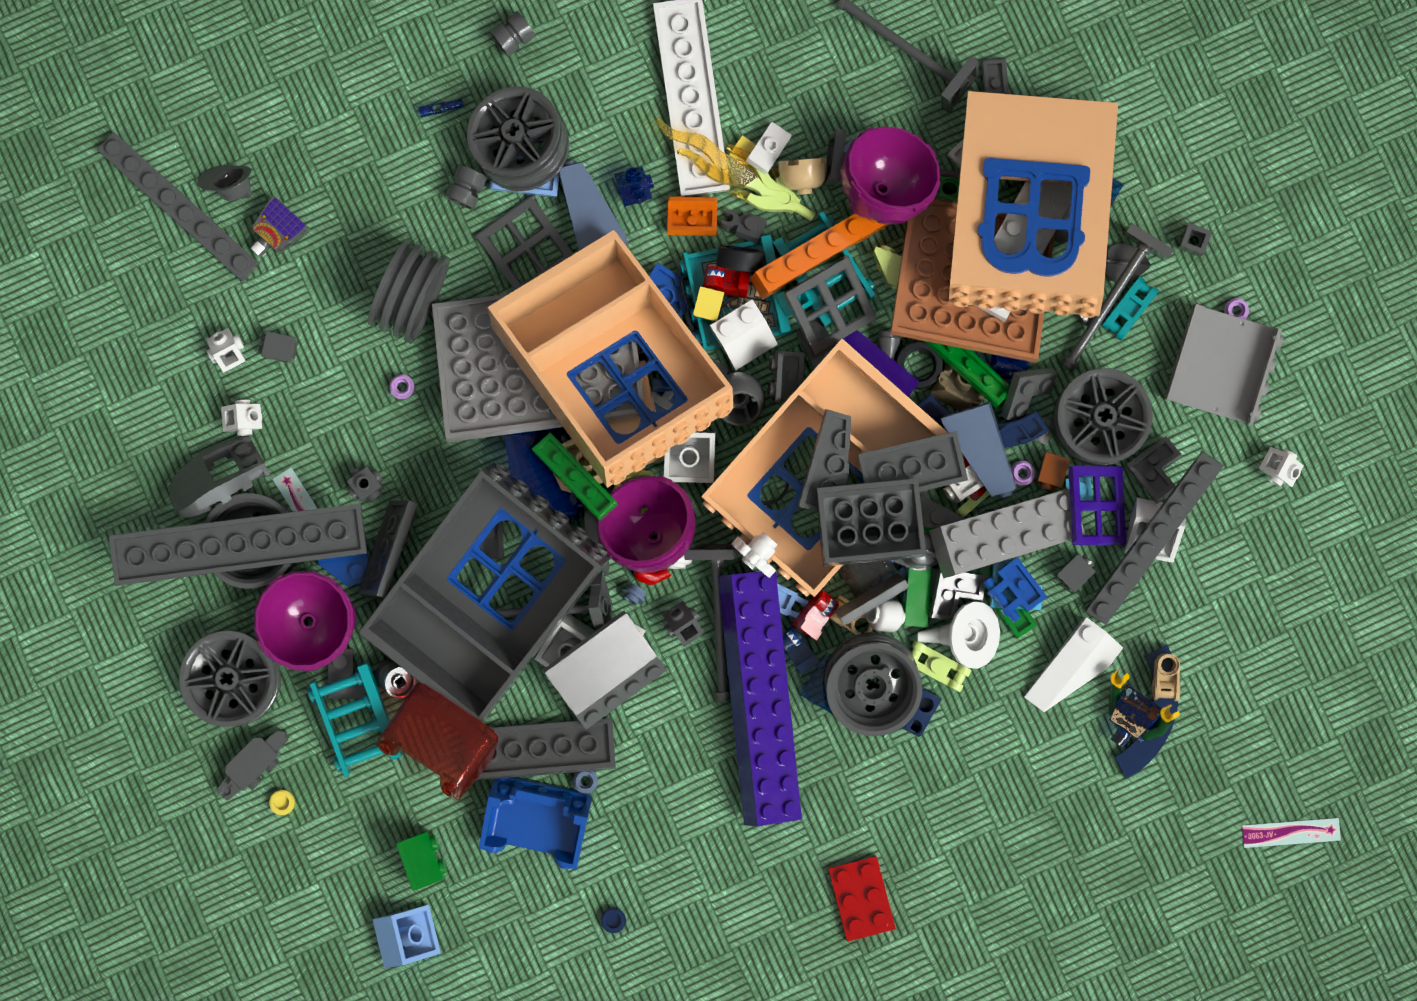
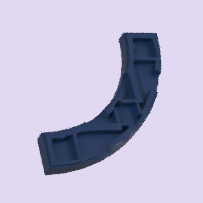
[916,393,1051,448]
[1114,644,1178,779]

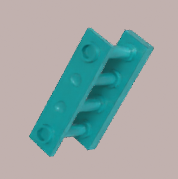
[772,212,876,328]
[307,660,402,777]

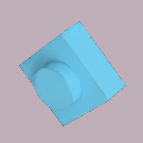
[1064,477,1093,501]

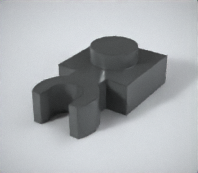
[721,210,767,244]

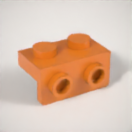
[667,196,717,236]

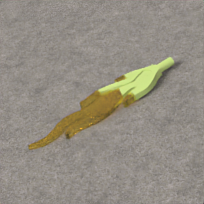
[656,117,816,221]

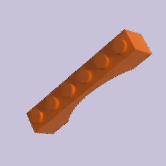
[750,213,888,299]

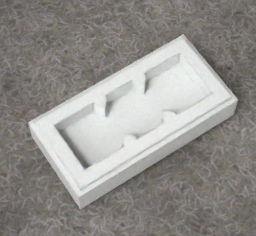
[746,122,792,175]

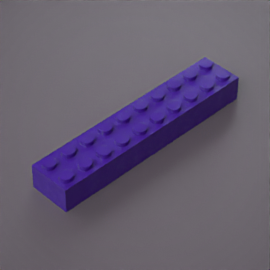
[718,571,802,826]

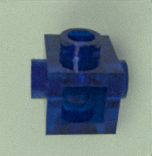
[614,166,654,207]
[990,354,1030,379]

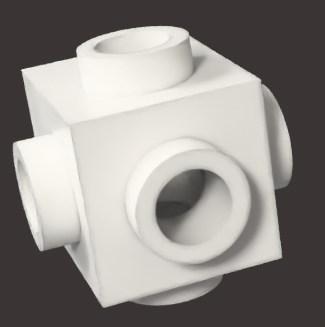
[206,328,245,373]
[221,400,262,436]
[1259,447,1304,487]

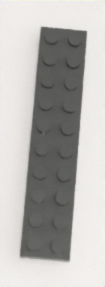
[109,503,367,586]

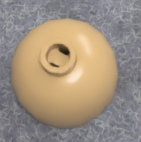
[778,158,828,195]

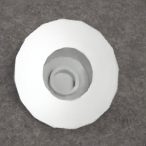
[917,602,1000,669]

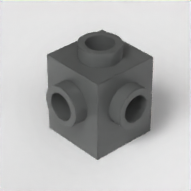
[347,466,385,503]
[663,601,704,647]

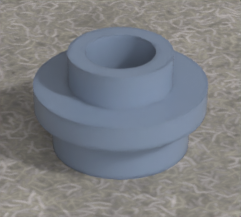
[622,583,646,605]
[573,771,598,793]

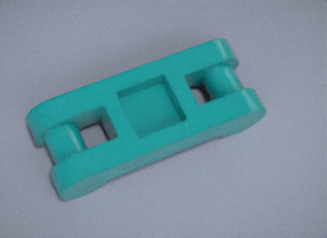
[1101,276,1159,341]

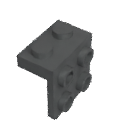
[768,351,805,402]

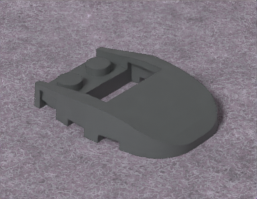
[169,435,270,517]

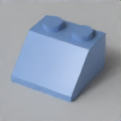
[373,905,441,968]

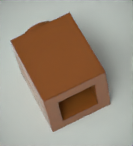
[1035,452,1070,492]

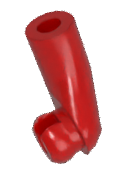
[633,568,671,586]

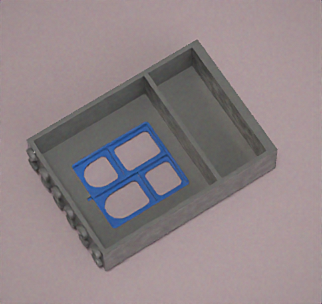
[359,463,611,727]

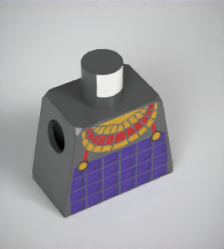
[250,195,311,257]

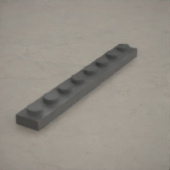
[97,131,259,282]
[1085,451,1224,625]

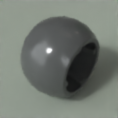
[718,372,765,426]

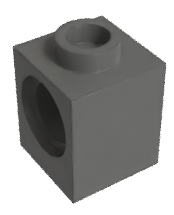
[259,331,299,364]
[1054,554,1096,593]

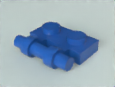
[983,557,1047,623]

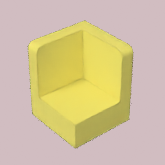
[693,286,724,323]

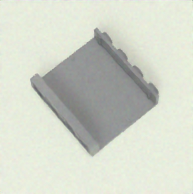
[1164,304,1284,425]

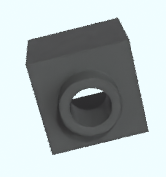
[1177,223,1212,257]

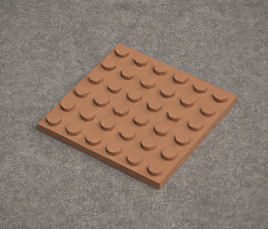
[890,199,1055,363]

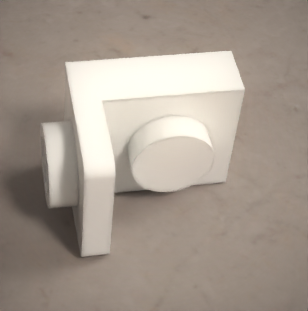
[943,465,984,504]

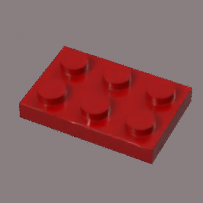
[828,856,896,942]

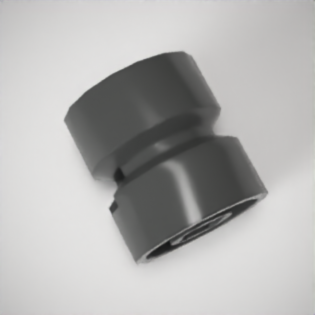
[489,11,536,57]
[444,165,487,210]
[375,659,416,698]

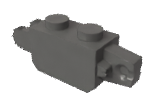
[217,730,290,800]

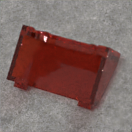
[376,683,498,801]

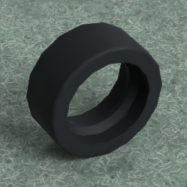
[716,246,765,272]
[896,341,943,390]

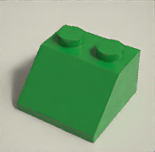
[396,831,448,891]

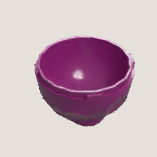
[840,126,940,225]
[254,571,356,671]

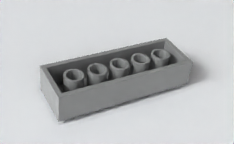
[929,488,1086,579]

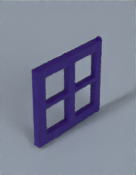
[1068,466,1127,545]

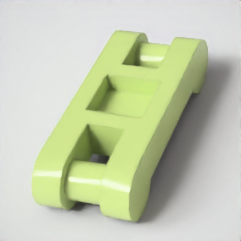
[911,640,972,692]

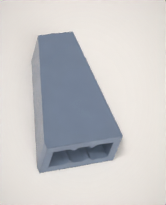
[559,161,628,251]
[941,402,1017,499]

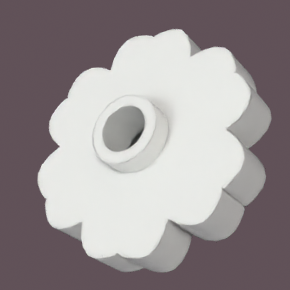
[732,532,778,578]

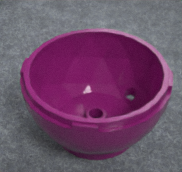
[597,476,696,573]

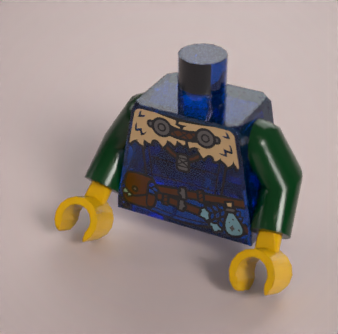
[1108,669,1180,748]

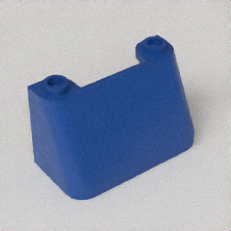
[479,777,592,870]

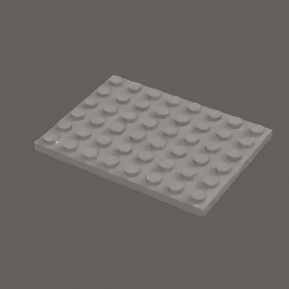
[432,294,644,442]

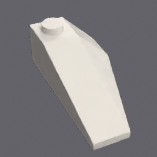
[1024,617,1123,712]

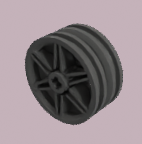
[467,86,569,191]
[368,239,450,344]
[1052,368,1153,466]
[204,493,296,589]
[179,631,281,727]
[824,632,922,736]

